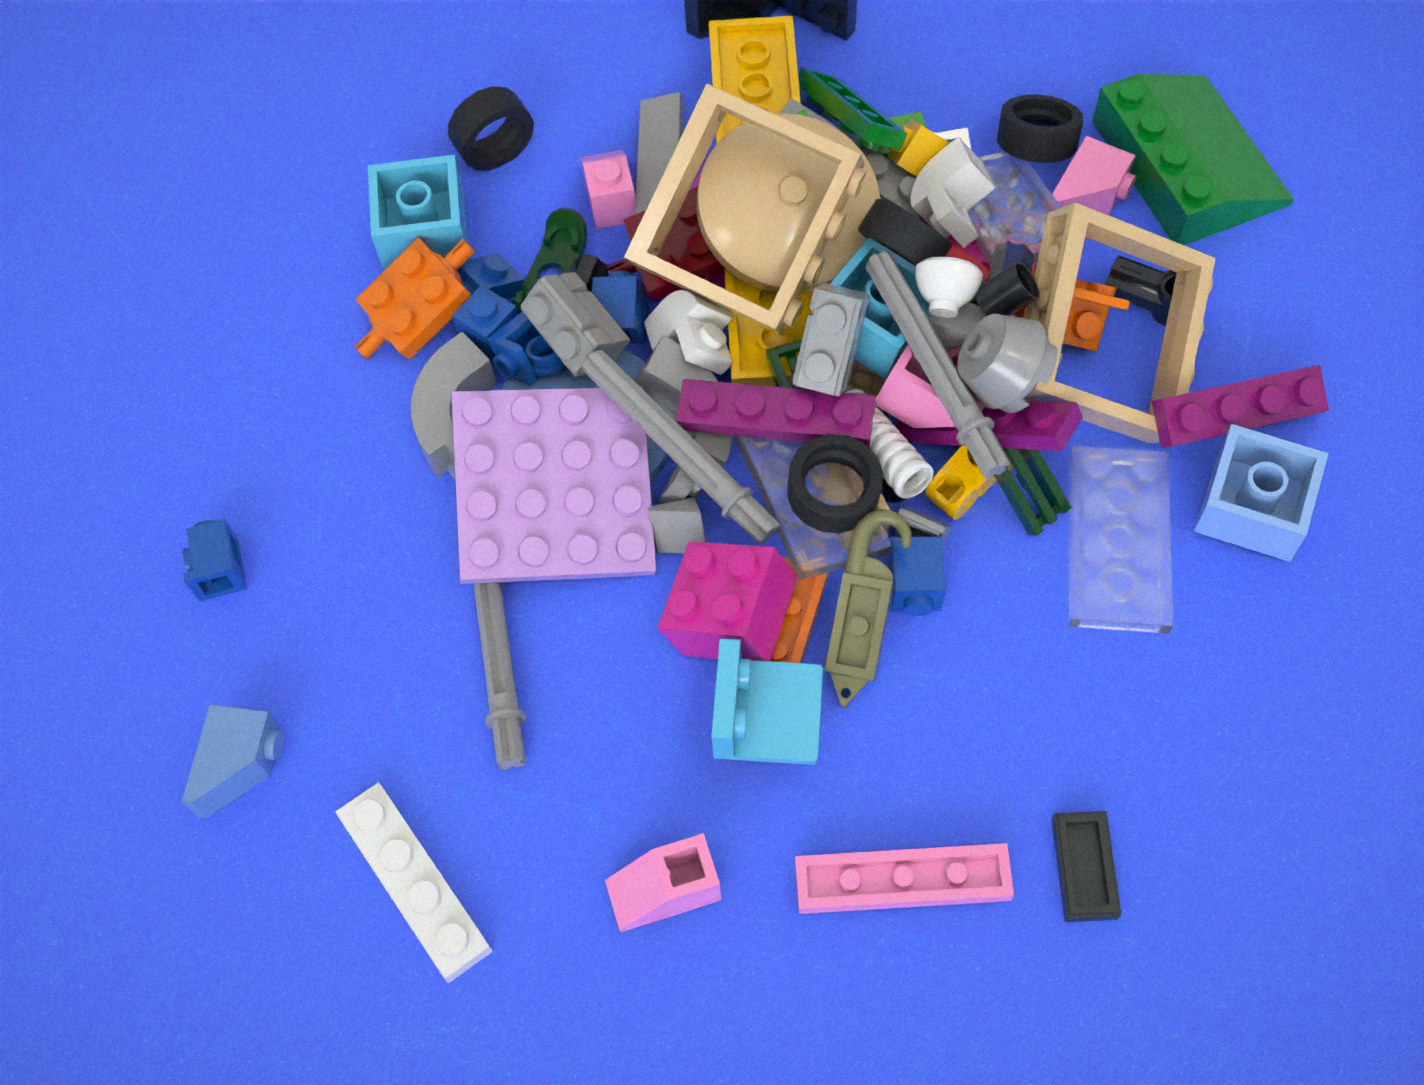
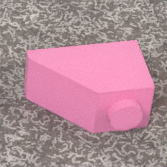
[1043,136,1136,226]
[580,150,636,230]
[875,344,985,428]

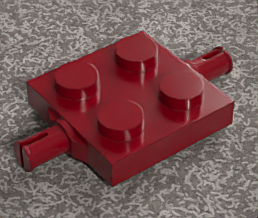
[607,186,726,301]

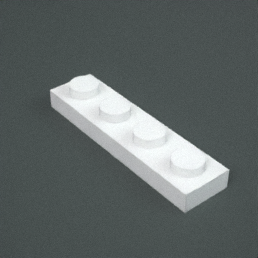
[335,782,493,984]

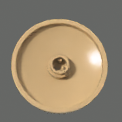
[696,114,880,293]

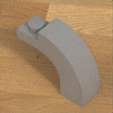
[411,332,497,480]
[636,335,733,503]

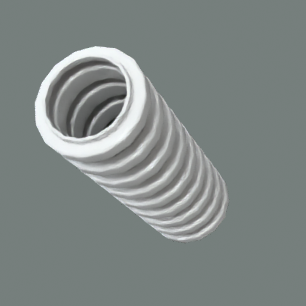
[845,389,934,499]

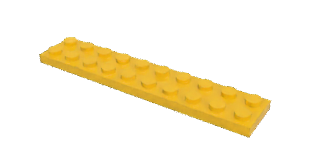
[709,16,813,386]

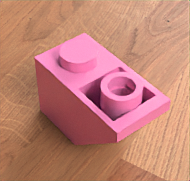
[605,833,722,933]

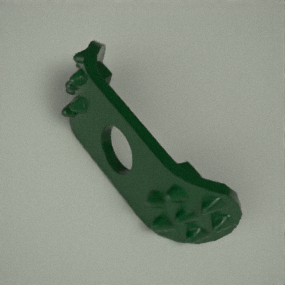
[510,208,587,314]

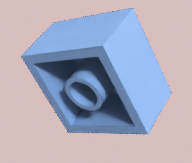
[1194,424,1329,562]

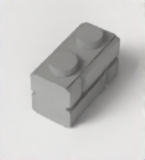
[521,272,630,377]
[792,283,870,396]

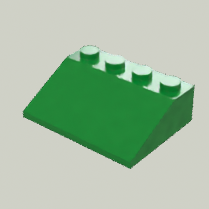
[1092,73,1294,245]

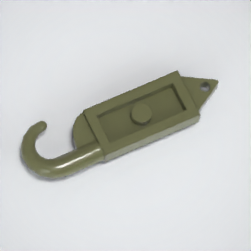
[824,509,912,707]

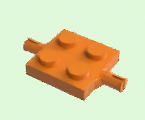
[354,237,476,360]

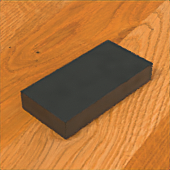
[1051,811,1121,922]

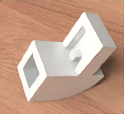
[911,136,996,248]
[644,290,733,375]

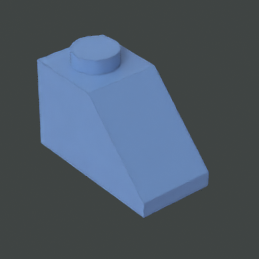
[182,704,284,818]

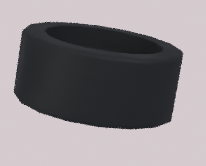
[448,86,534,170]
[997,94,1083,163]
[858,199,952,266]
[787,434,883,534]

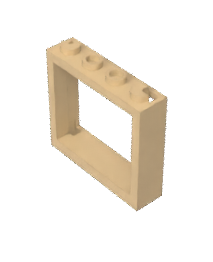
[624,83,867,335]
[1023,202,1216,444]

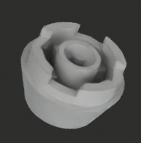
[957,314,1058,413]

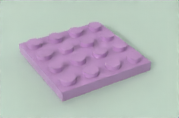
[451,387,656,584]

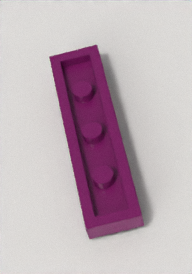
[1152,365,1329,448]
[676,379,875,448]
[895,401,1083,451]

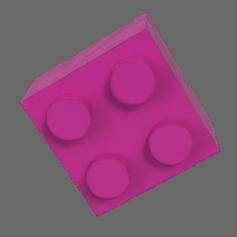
[657,541,798,661]

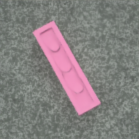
[795,843,1014,914]

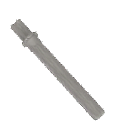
[866,251,1011,479]
[582,350,780,545]
[473,582,526,770]

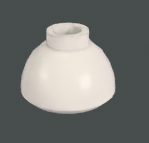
[915,257,983,318]

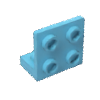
[711,639,823,765]

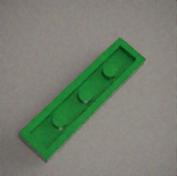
[798,67,908,152]

